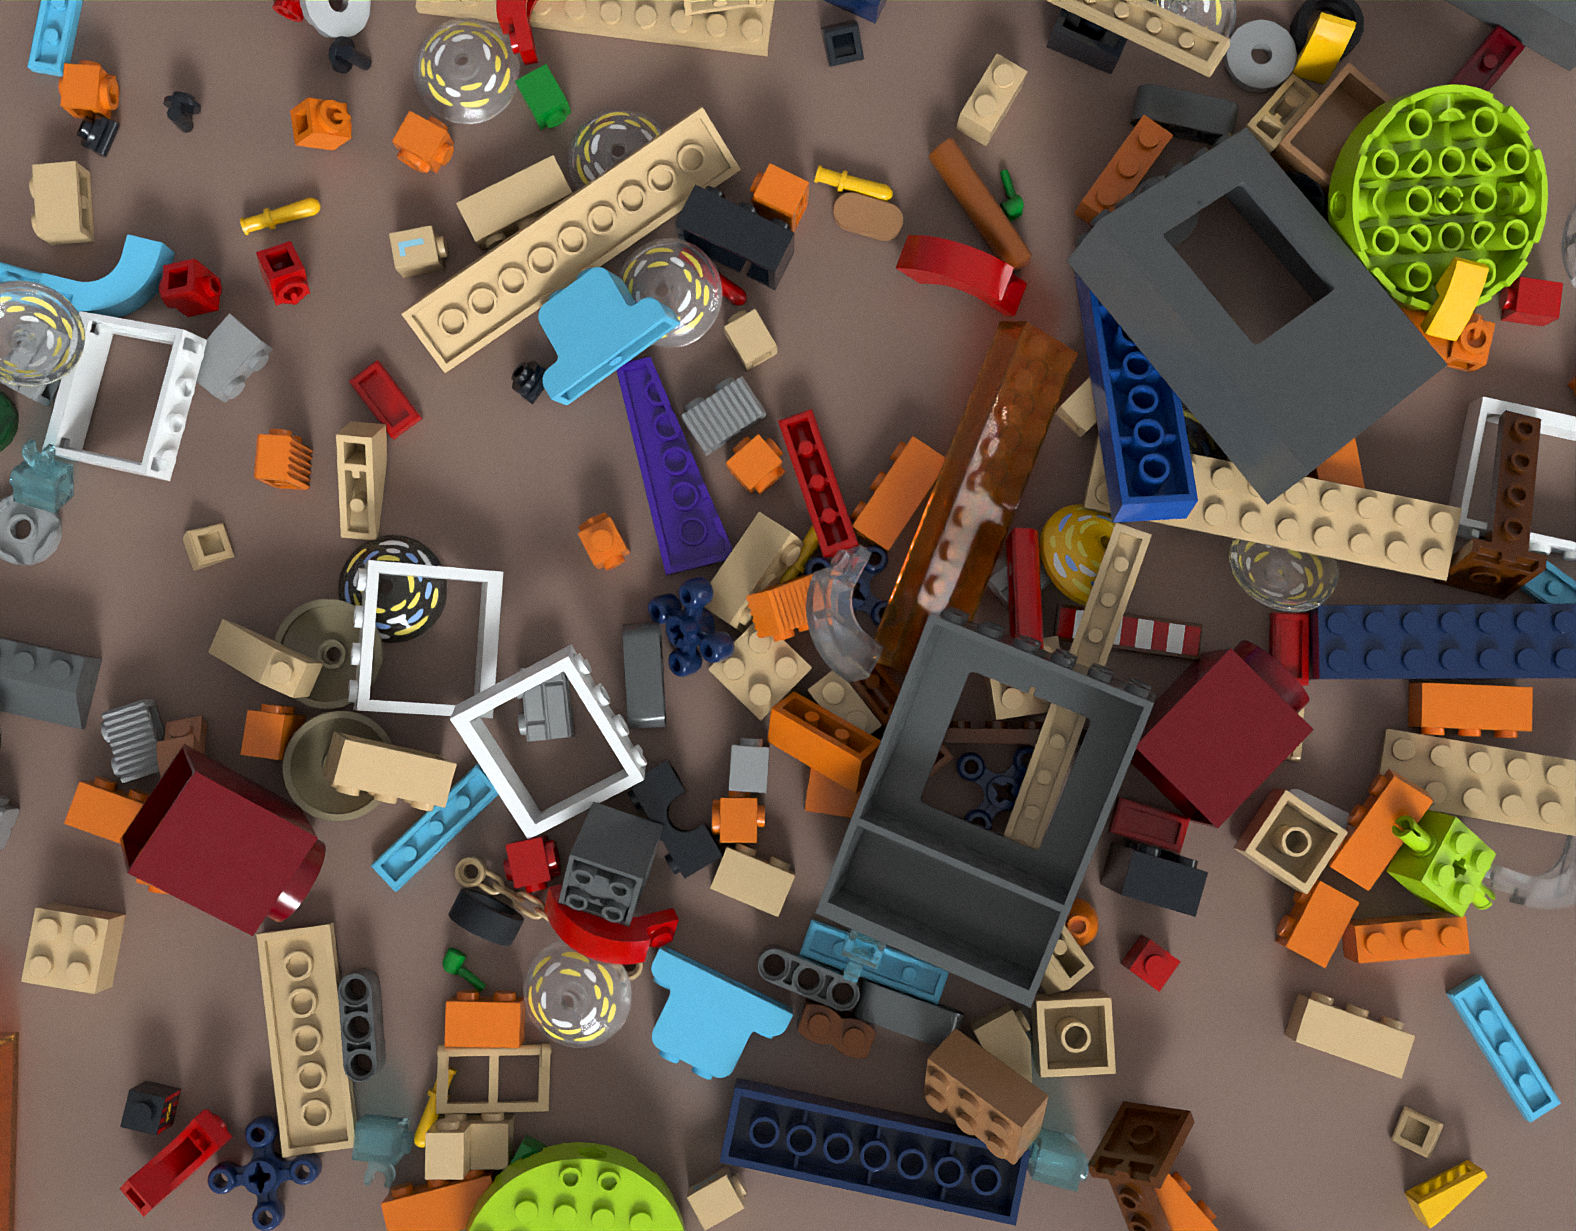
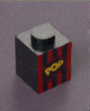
[120,1081,181,1135]

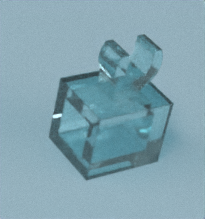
[10,439,74,513]
[841,927,886,983]
[352,1114,413,1188]

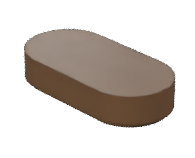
[833,192,903,241]

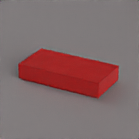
[349,360,423,440]
[1269,612,1309,686]
[1108,797,1190,853]

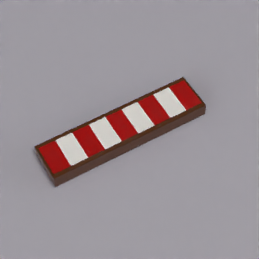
[1053,603,1203,661]

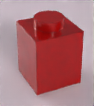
[1499,277,1563,327]
[1120,934,1181,992]

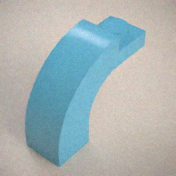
[38,234,175,318]

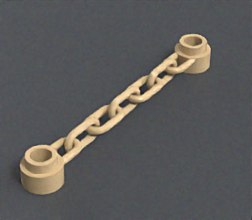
[455,856,644,981]

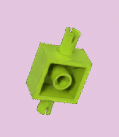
[1386,810,1496,918]

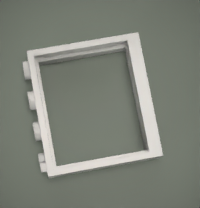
[42,311,207,481]
[1449,396,1576,562]
[348,560,503,718]
[450,644,648,840]

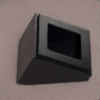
[820,20,864,67]

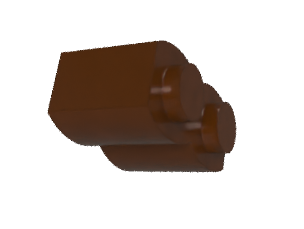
[797,998,876,1059]

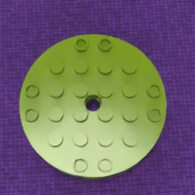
[1328,84,1548,312]
[465,1142,685,1231]

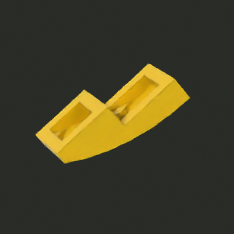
[1291,12,1356,85]
[1420,257,1489,341]

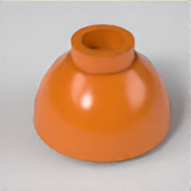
[1065,897,1099,948]

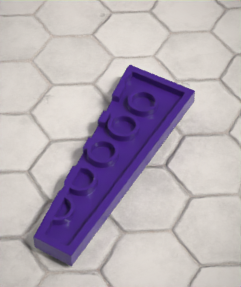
[616,357,733,576]

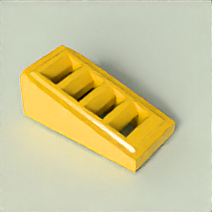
[1404,1160,1487,1229]

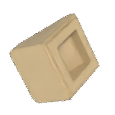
[183,523,234,571]
[1391,1106,1444,1158]

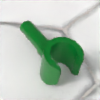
[1000,170,1024,222]
[442,947,486,992]

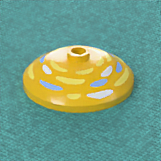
[1040,504,1137,606]

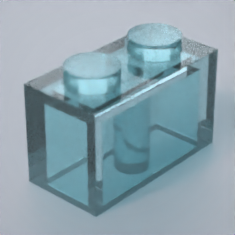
[1027,1127,1089,1192]

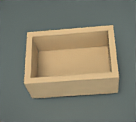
[322,731,457,811]

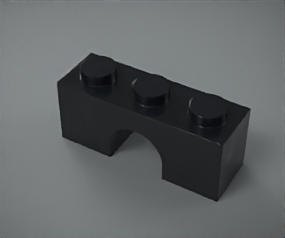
[627,759,724,879]

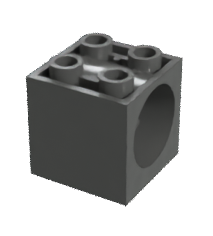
[558,802,664,927]

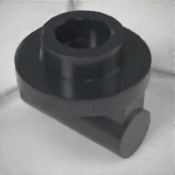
[329,36,372,74]
[163,91,202,133]
[77,113,120,158]
[511,361,546,405]

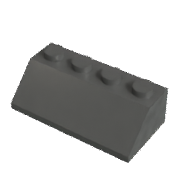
[0,636,102,729]

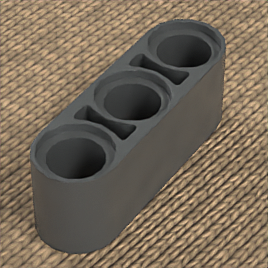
[1130,84,1239,145]
[623,622,666,729]
[757,944,860,1011]
[338,968,386,1083]
[853,978,965,1047]

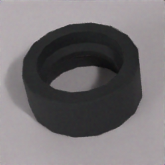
[1290,0,1364,62]
[448,888,524,946]

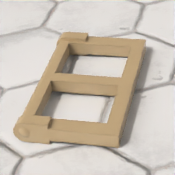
[436,1043,552,1114]

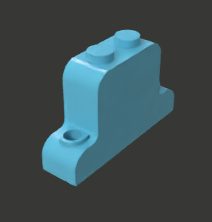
[538,267,681,405]
[651,945,793,1080]

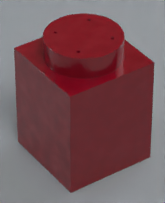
[1130,640,1314,828]
[120,744,326,936]

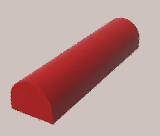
[778,409,859,558]
[1006,528,1044,650]

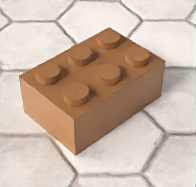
[1270,63,1393,199]
[923,1028,1049,1165]

